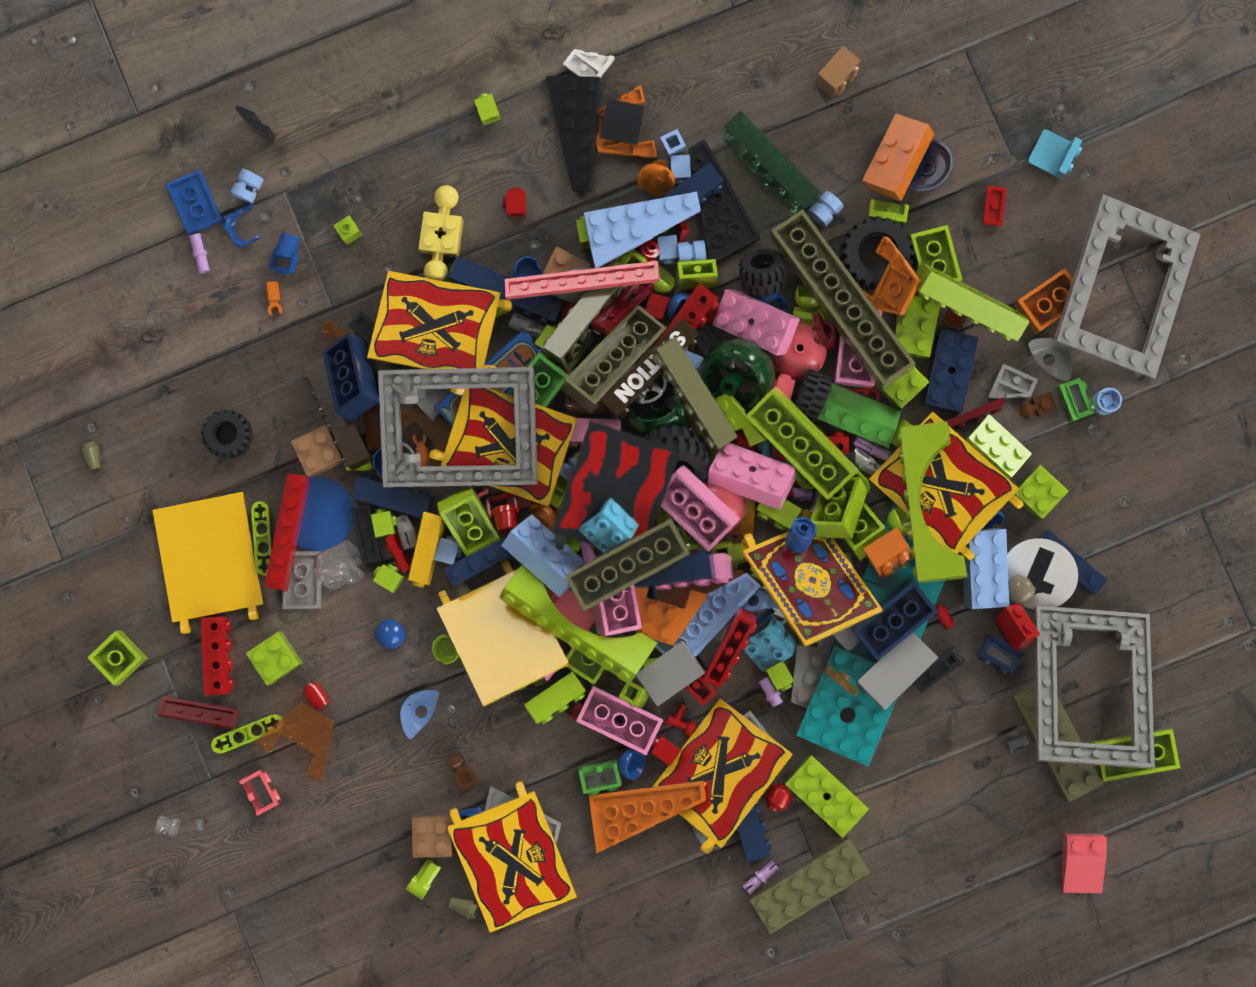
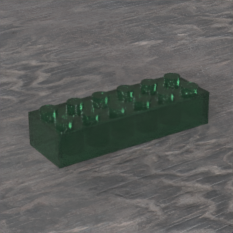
[722,111,821,214]

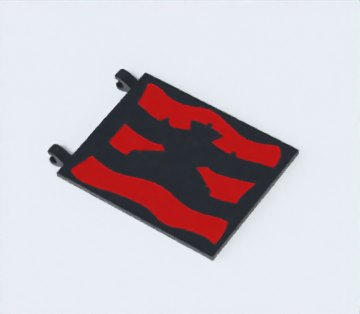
[552,421,681,550]

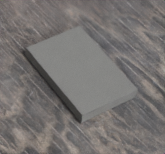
[282,551,322,609]
[636,641,705,706]

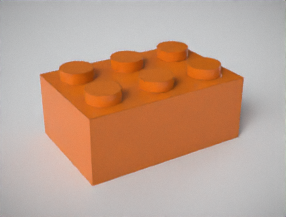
[1014,268,1073,335]
[863,527,912,579]

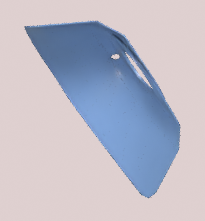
[741,587,780,611]
[400,690,440,739]

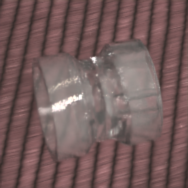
[155,815,180,838]

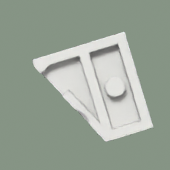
[563,49,615,78]

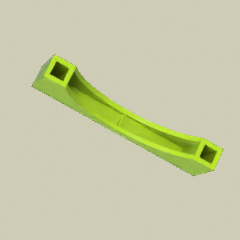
[897,421,967,583]
[499,564,657,684]

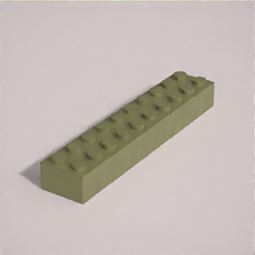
[770,209,916,391]

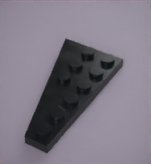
[546,76,601,192]
[688,139,761,263]

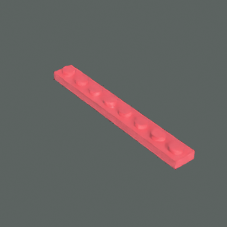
[505,261,660,300]

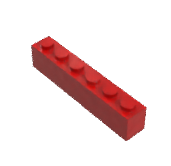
[264,473,310,592]

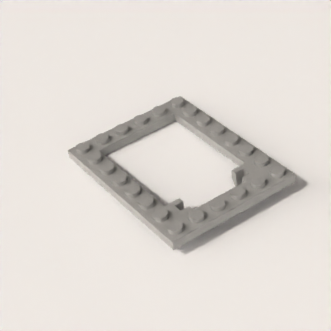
[1053,194,1201,379]
[378,367,538,487]
[1034,606,1155,769]

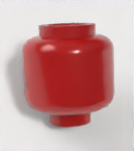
[764,782,792,812]

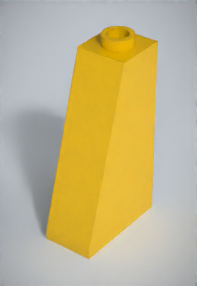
[408,512,446,588]

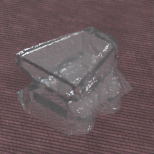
[313,540,365,589]

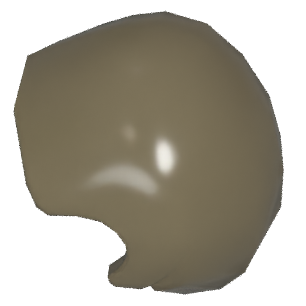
[1008,576,1036,605]

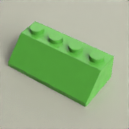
[507,352,569,407]
[818,383,901,448]

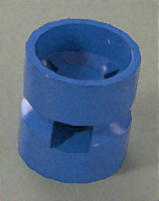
[785,517,816,553]

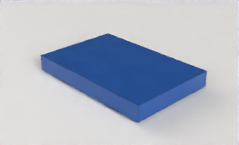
[165,169,223,236]

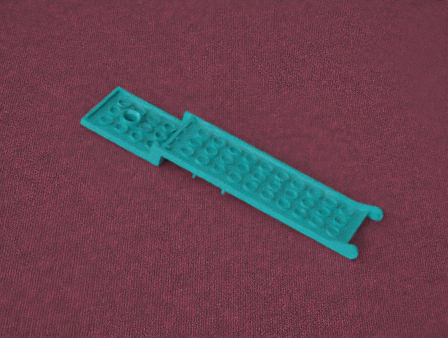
[796,503,945,766]

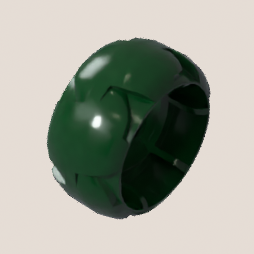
[701,338,776,412]
[624,375,691,437]

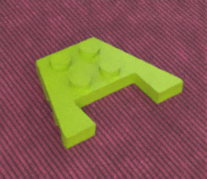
[697,394,767,463]

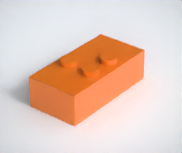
[862,114,935,201]

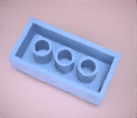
[501,514,584,597]
[962,528,1009,609]

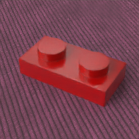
[982,186,1007,227]
[385,534,412,572]

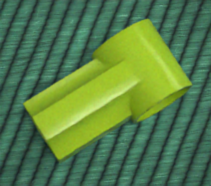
[793,307,830,327]
[406,858,442,900]

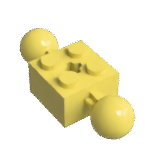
[419,185,464,281]

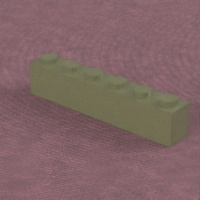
[651,337,738,450]

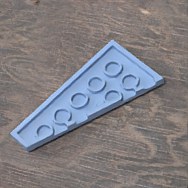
[583,192,701,268]
[652,573,761,657]

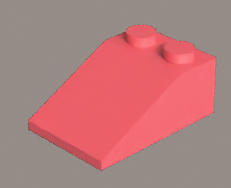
[546,587,595,632]
[1062,834,1107,893]

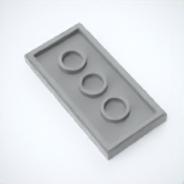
[856,632,938,711]

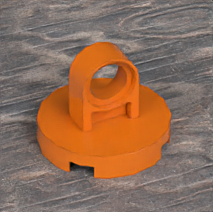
[637,160,675,197]
[528,503,558,535]

